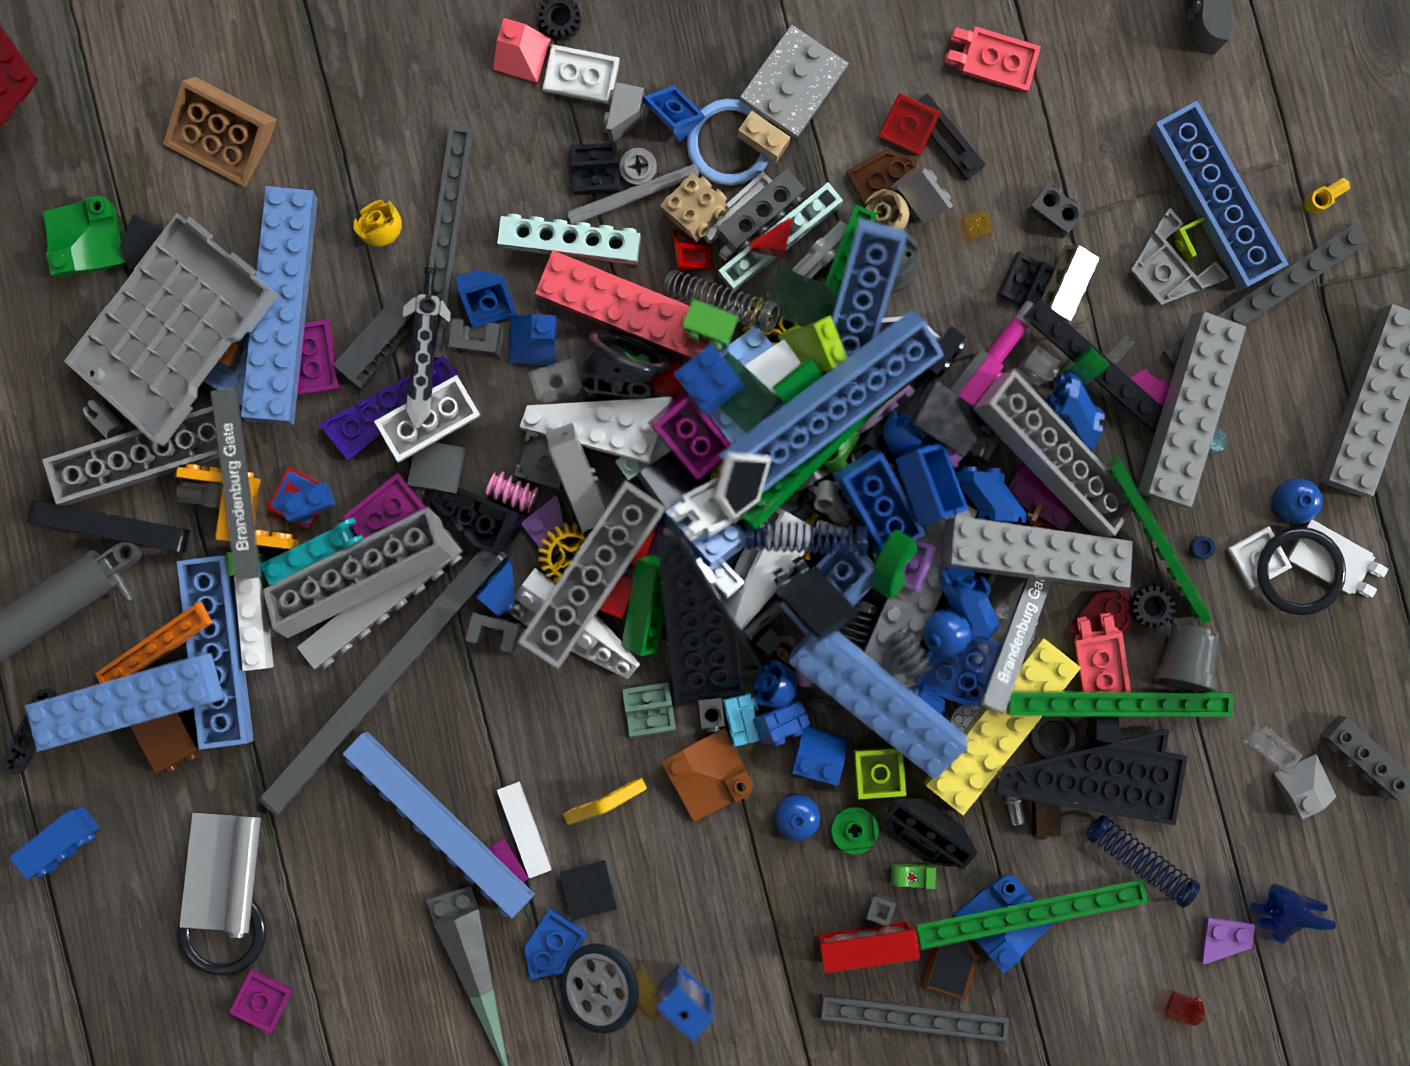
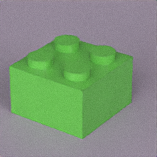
[683,299,738,351]

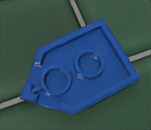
[523,908,588,980]

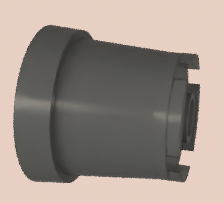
[890,233,919,294]
[1153,624,1219,693]

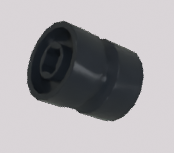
[778,490,816,522]

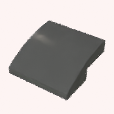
[407,443,466,494]

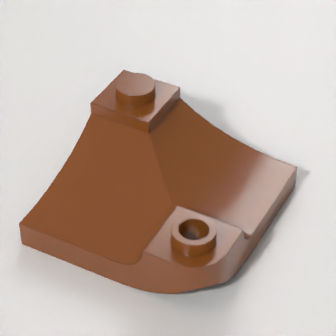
[662,727,753,822]

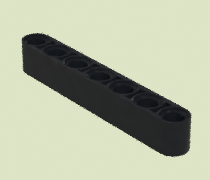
[27,499,190,553]

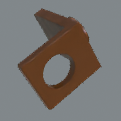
[1025,502,1057,530]

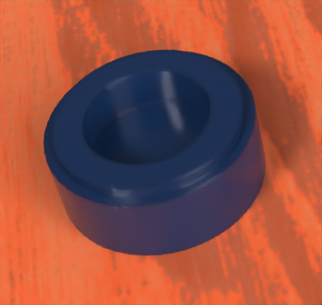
[1190,536,1215,559]

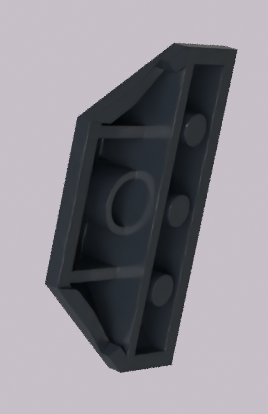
[885,799,978,869]

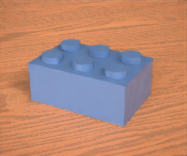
[663,485,746,571]

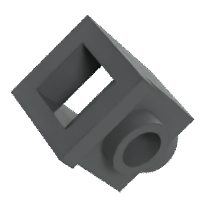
[866,893,896,927]

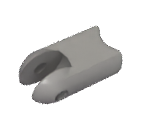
[83,399,124,439]

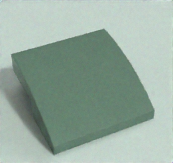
[623,682,676,739]

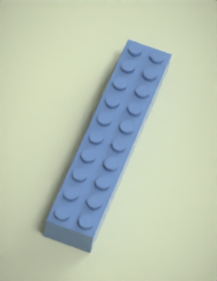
[241,186,318,426]
[719,310,944,492]

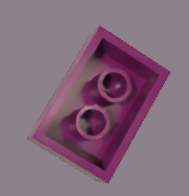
[648,392,731,480]

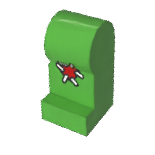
[891,864,936,889]

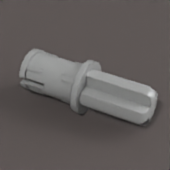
[1004,796,1025,825]

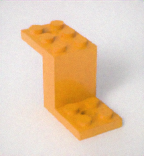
[176,464,299,549]

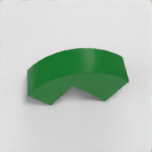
[1054,346,1109,386]
[872,529,917,600]

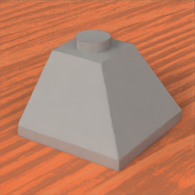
[1273,754,1336,820]

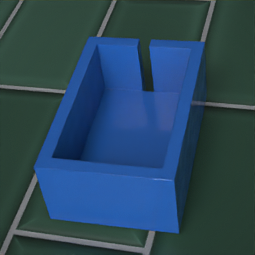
[895,443,968,527]
[9,806,100,880]

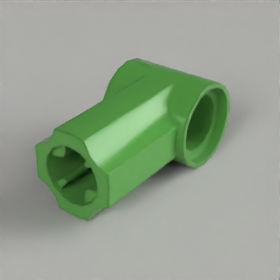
[823,431,860,475]

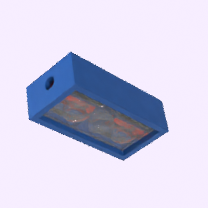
[657,964,714,1041]

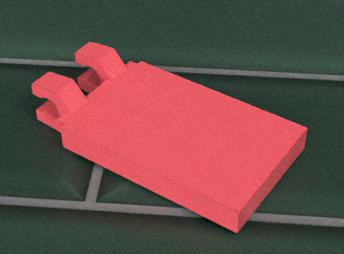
[944,26,1041,93]
[1074,612,1131,692]

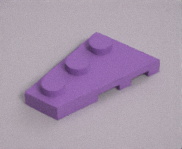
[857,385,915,434]

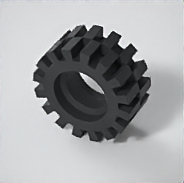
[538,0,581,41]
[1129,586,1175,628]

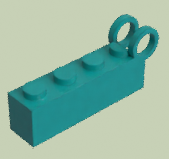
[260,518,364,585]

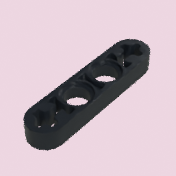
[3,688,58,774]

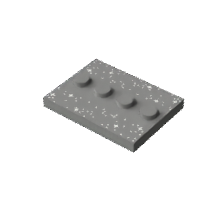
[739,25,849,139]

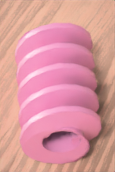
[485,471,539,513]

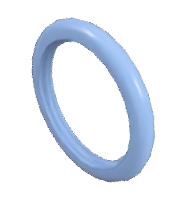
[686,99,770,186]

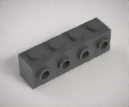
[1320,715,1410,801]

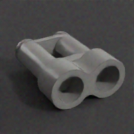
[815,520,853,539]

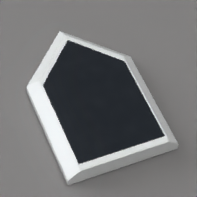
[714,452,771,521]

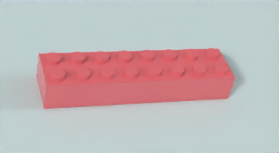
[535,250,709,360]

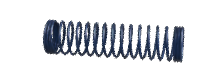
[746,521,869,557]
[1087,815,1200,908]

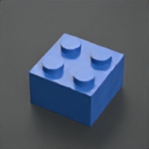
[674,343,745,415]

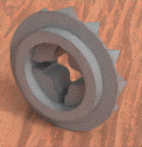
[620,148,657,185]

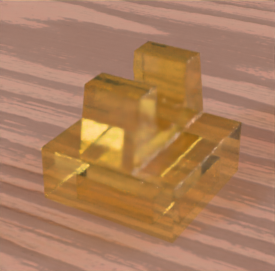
[963,210,993,240]

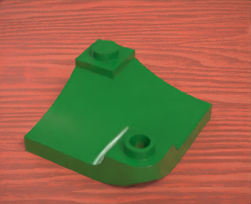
[43,196,127,278]

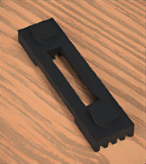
[918,93,986,181]

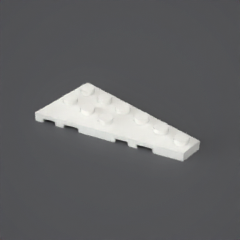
[519,397,673,465]

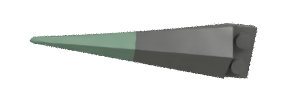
[426,883,508,1066]

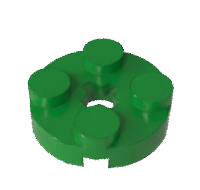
[831,806,879,855]

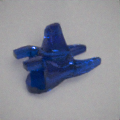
[1251,883,1336,944]

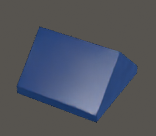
[642,85,705,142]

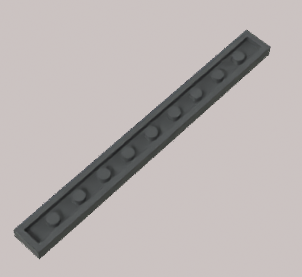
[429,125,473,359]
[1162,222,1369,370]

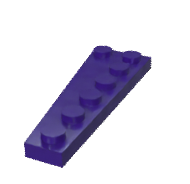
[319,356,459,461]

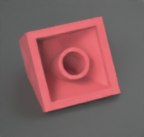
[493,18,551,84]

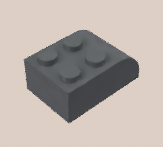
[1187,0,1232,54]

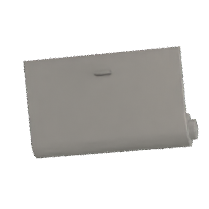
[179,813,261,937]

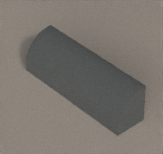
[334,295,416,388]

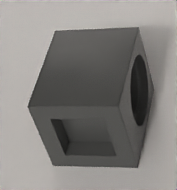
[698,697,725,732]

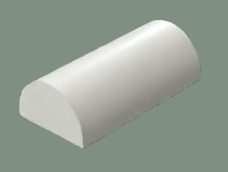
[374,375,480,463]

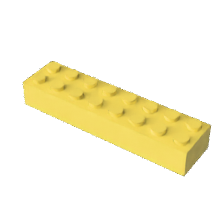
[923,637,1081,816]

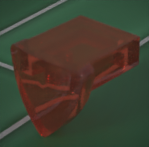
[1165,990,1205,1026]

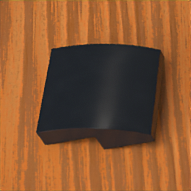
[570,142,620,196]
[998,252,1055,306]
[560,860,618,921]

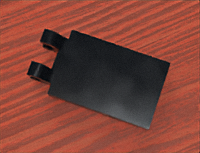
[910,380,996,458]
[773,556,859,641]

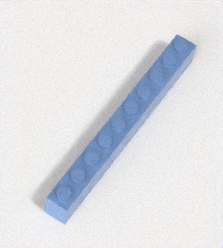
[343,732,535,918]

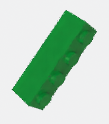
[622,555,665,656]

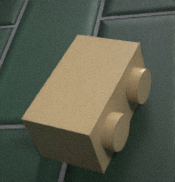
[738,111,790,163]

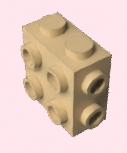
[660,173,730,242]

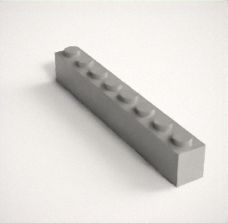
[297,529,465,669]

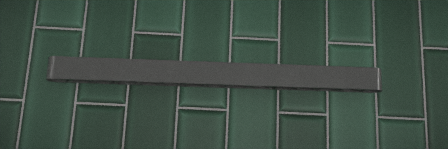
[258,549,508,817]

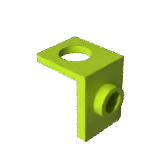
[1173,217,1206,261]

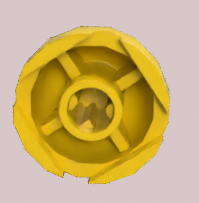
[353,200,402,247]

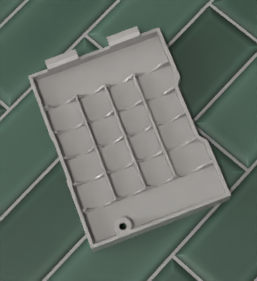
[64,213,279,445]

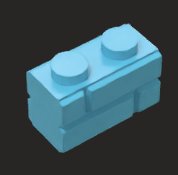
[723,693,760,747]

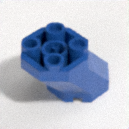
[1045,372,1105,451]
[955,467,1026,523]
[939,568,1000,640]

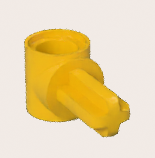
[1304,178,1350,214]

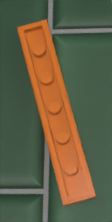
[95,603,212,684]

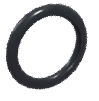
[587,329,671,375]
[1256,527,1346,616]
[178,899,266,976]

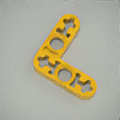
[563,778,647,825]

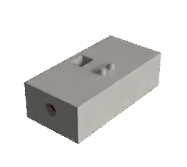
[546,423,606,531]

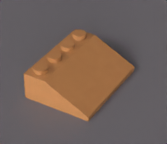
[163,77,277,187]

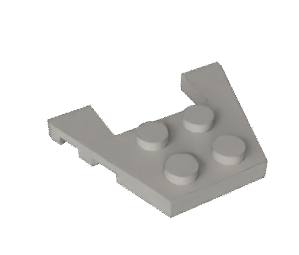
[1129,208,1229,306]

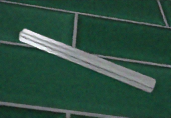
[567,164,699,224]

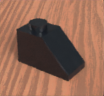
[1086,716,1120,745]

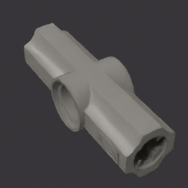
[791,221,847,285]

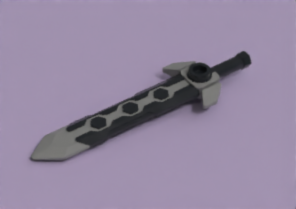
[403,266,451,428]

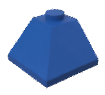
[456,270,517,328]
[509,314,558,366]
[477,557,514,616]

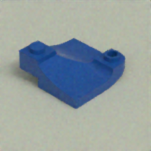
[915,635,1002,706]
[954,874,1054,973]

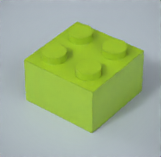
[853,746,906,799]

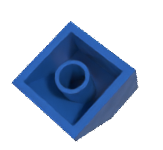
[791,726,848,786]

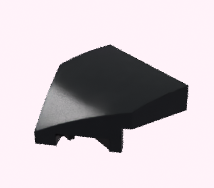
[119,213,163,269]

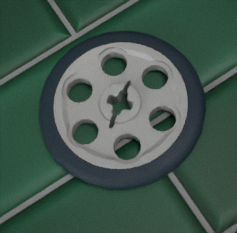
[561,943,639,1034]

